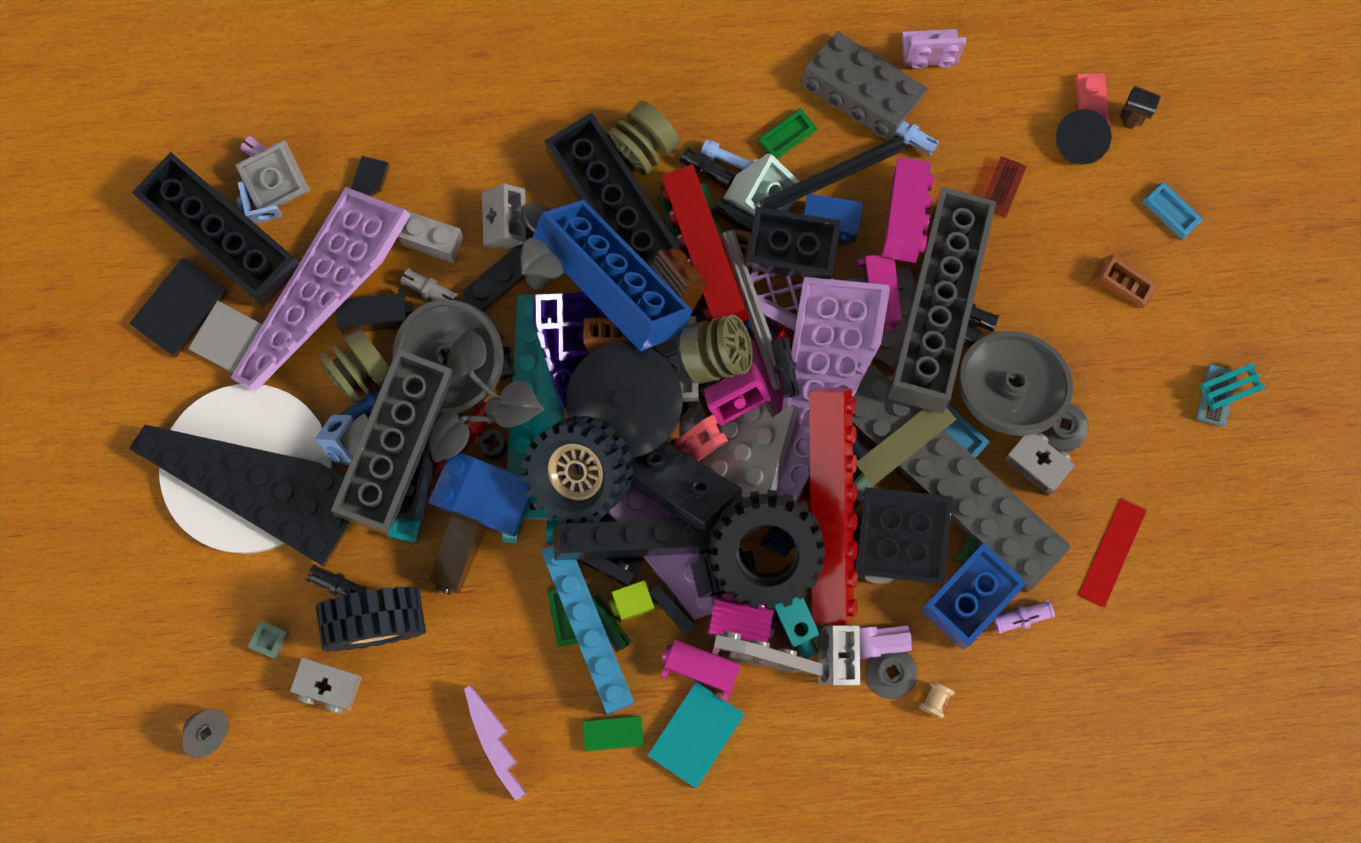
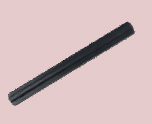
[759,137,906,210]

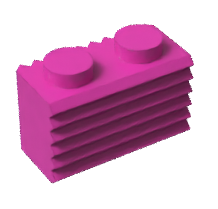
[704,363,771,426]
[708,594,774,642]

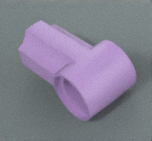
[860,626,912,660]

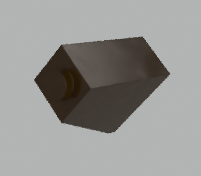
[430,511,486,595]

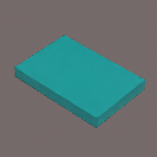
[647,681,745,789]

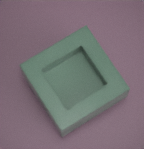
[248,620,289,660]

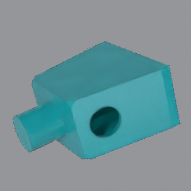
[773,597,819,659]

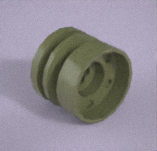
[606,100,680,176]
[680,315,752,384]
[319,327,390,403]

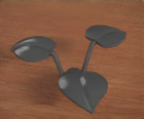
[521,202,566,290]
[429,330,544,463]

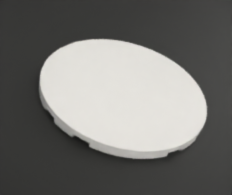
[159,384,333,554]

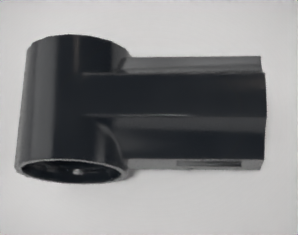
[1120,85,1161,129]

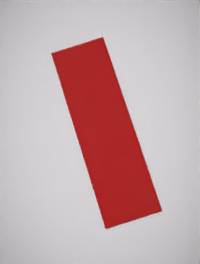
[1078,498,1147,608]

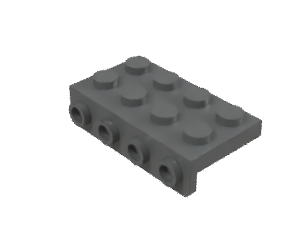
[801,31,928,141]

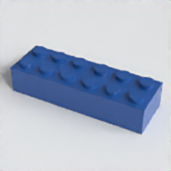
[532,199,693,351]

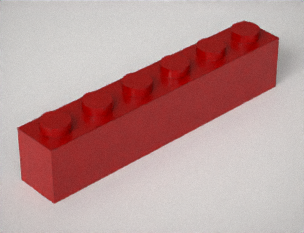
[660,164,749,322]

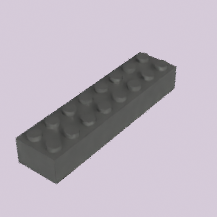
[887,187,996,414]

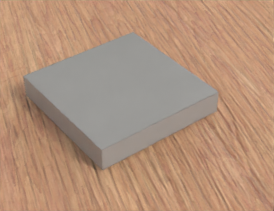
[235,140,310,215]
[188,301,262,373]

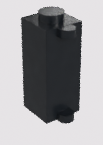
[336,288,413,334]

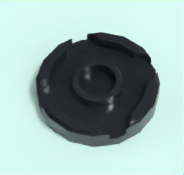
[1055,109,1112,165]

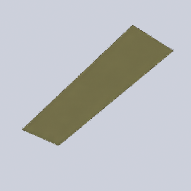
[857,408,957,486]

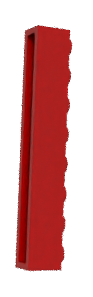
[809,387,858,626]

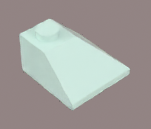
[723,154,800,218]

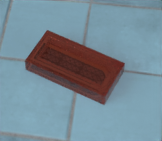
[984,156,1027,218]

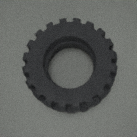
[710,490,825,610]

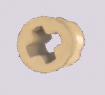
[919,681,955,719]

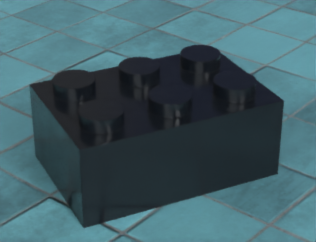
[747,207,841,279]

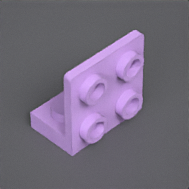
[902,29,966,69]

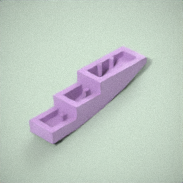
[464,686,527,801]

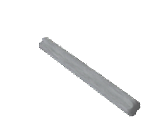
[720,230,781,390]

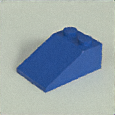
[428,453,532,537]
[920,543,1027,650]

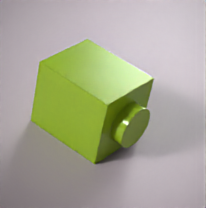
[609,580,655,622]

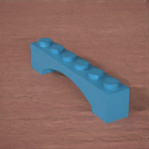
[541,545,635,715]

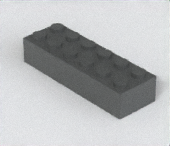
[331,349,453,536]

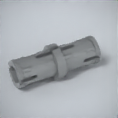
[400,268,458,301]

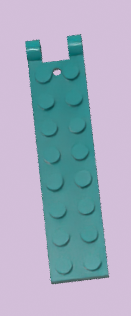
[502,295,565,544]

